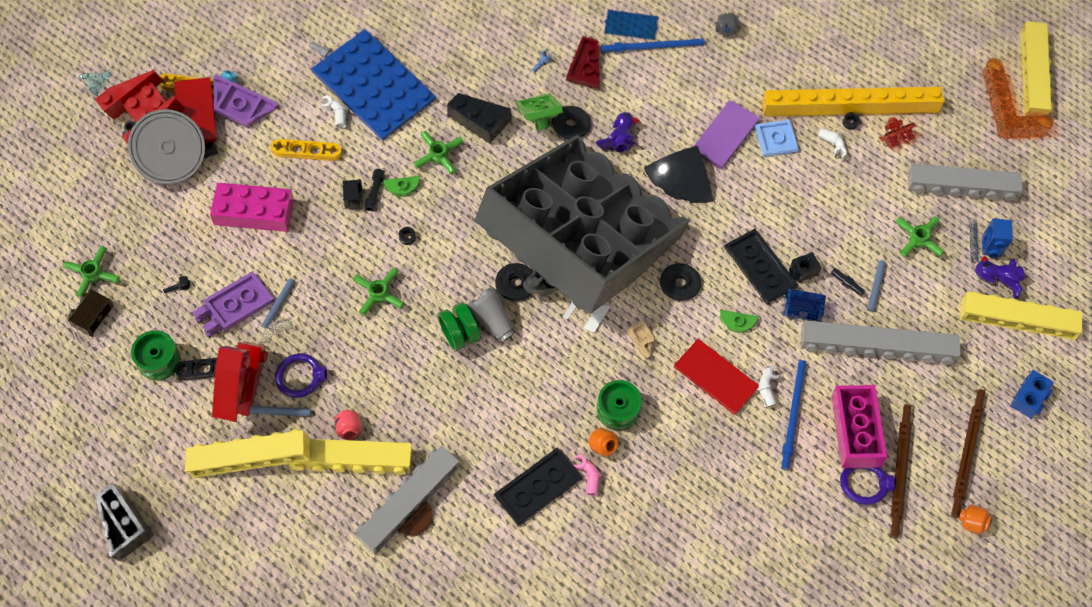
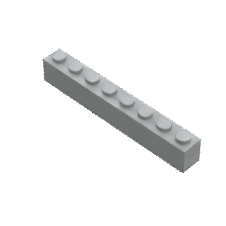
[801,320,960,365]

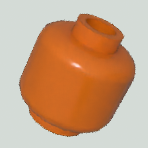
[589,428,618,457]
[959,504,992,535]

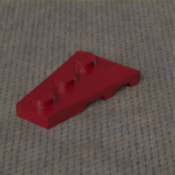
[566,36,600,90]

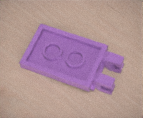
[193,271,274,337]

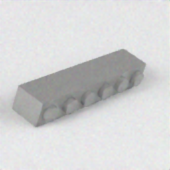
[907,164,1023,202]
[355,446,460,555]

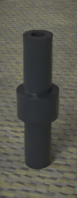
[831,268,866,296]

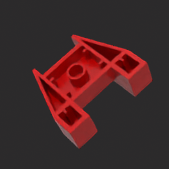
[95,70,184,144]
[212,341,268,422]

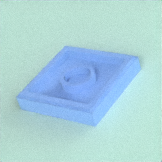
[755,119,799,157]

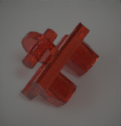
[879,117,916,149]

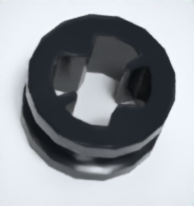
[842,112,860,130]
[399,227,416,245]

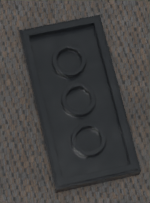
[724,229,798,305]
[493,447,583,527]

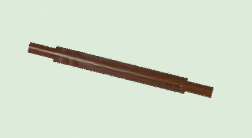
[951,389,986,518]
[890,404,912,539]

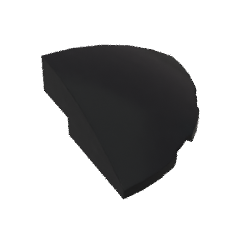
[644,145,713,203]

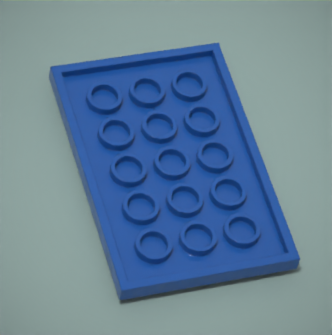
[311,29,436,141]

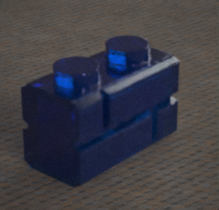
[782,288,826,322]

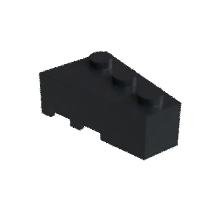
[447,93,512,144]
[95,482,154,561]

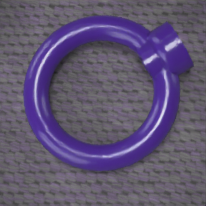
[275,353,327,398]
[840,468,895,505]

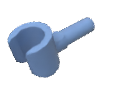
[532,50,552,72]

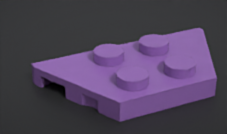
[214,74,278,127]

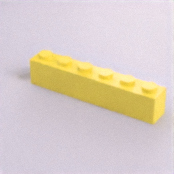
[1021,21,1053,119]
[961,292,1082,340]
[185,429,310,478]
[288,439,413,475]

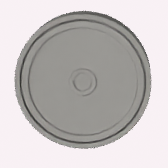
[128,110,205,185]

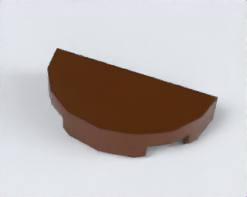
[398,501,433,537]

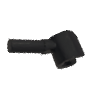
[163,276,190,293]

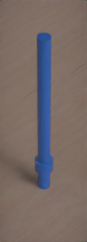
[601,38,705,53]
[781,360,806,471]

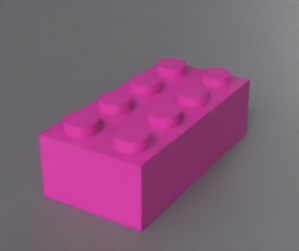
[210,182,294,232]
[831,385,887,468]

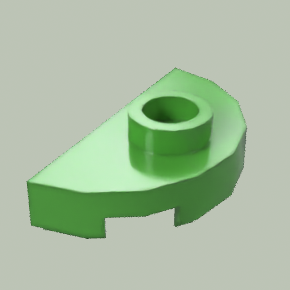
[383,176,420,197]
[720,309,758,333]

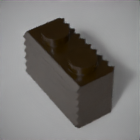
[67,289,114,337]

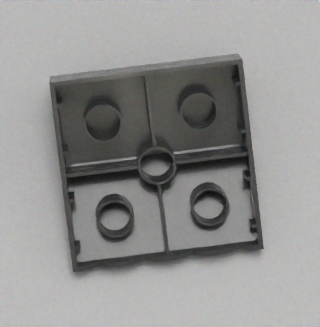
[474,135,690,314]

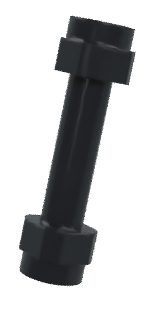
[364,168,385,212]

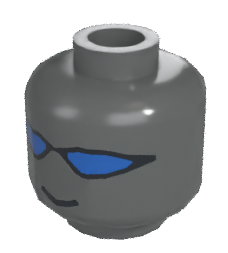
[715,12,741,37]

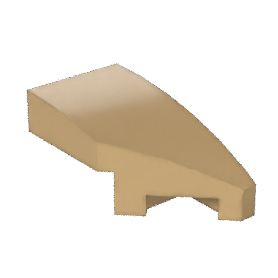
[626,320,654,359]

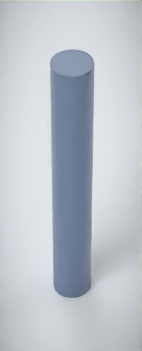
[867,260,886,312]
[261,278,296,330]
[250,406,311,417]

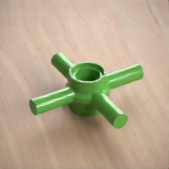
[413,131,463,175]
[895,216,944,257]
[63,246,120,298]
[353,268,404,316]

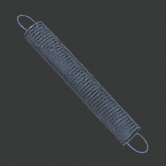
[969,218,979,266]

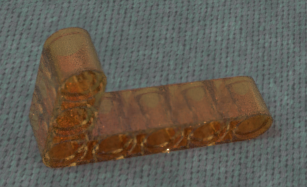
[982,58,1054,139]

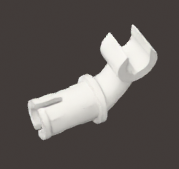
[321,96,348,128]
[818,127,846,161]
[757,366,780,407]

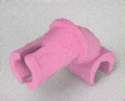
[574,455,602,496]

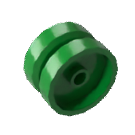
[437,302,481,352]
[131,330,181,381]
[597,380,642,431]

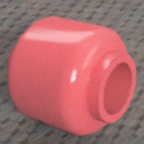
[334,410,362,440]

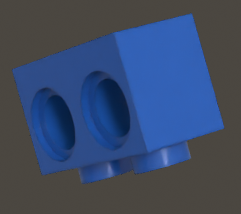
[982,218,1013,258]
[1010,370,1054,419]

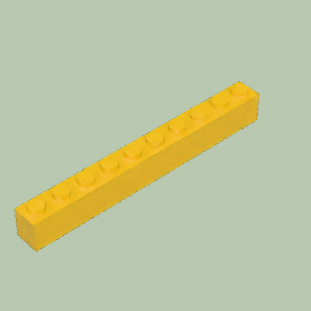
[762,87,944,116]

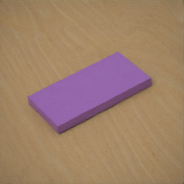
[694,100,760,170]

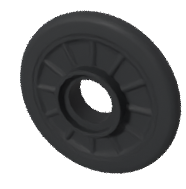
[552,106,591,139]
[495,263,533,301]
[660,263,701,301]

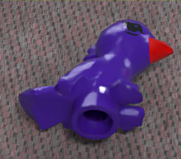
[596,112,640,153]
[975,255,1025,299]

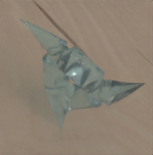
[76,68,111,96]

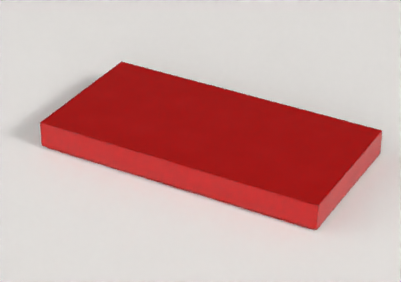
[174,77,217,143]
[674,338,759,415]

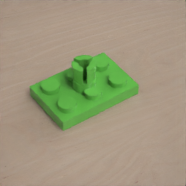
[516,93,563,130]

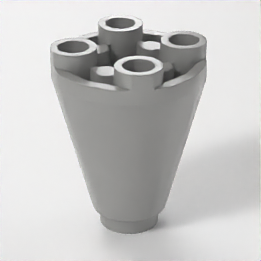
[466,288,515,342]

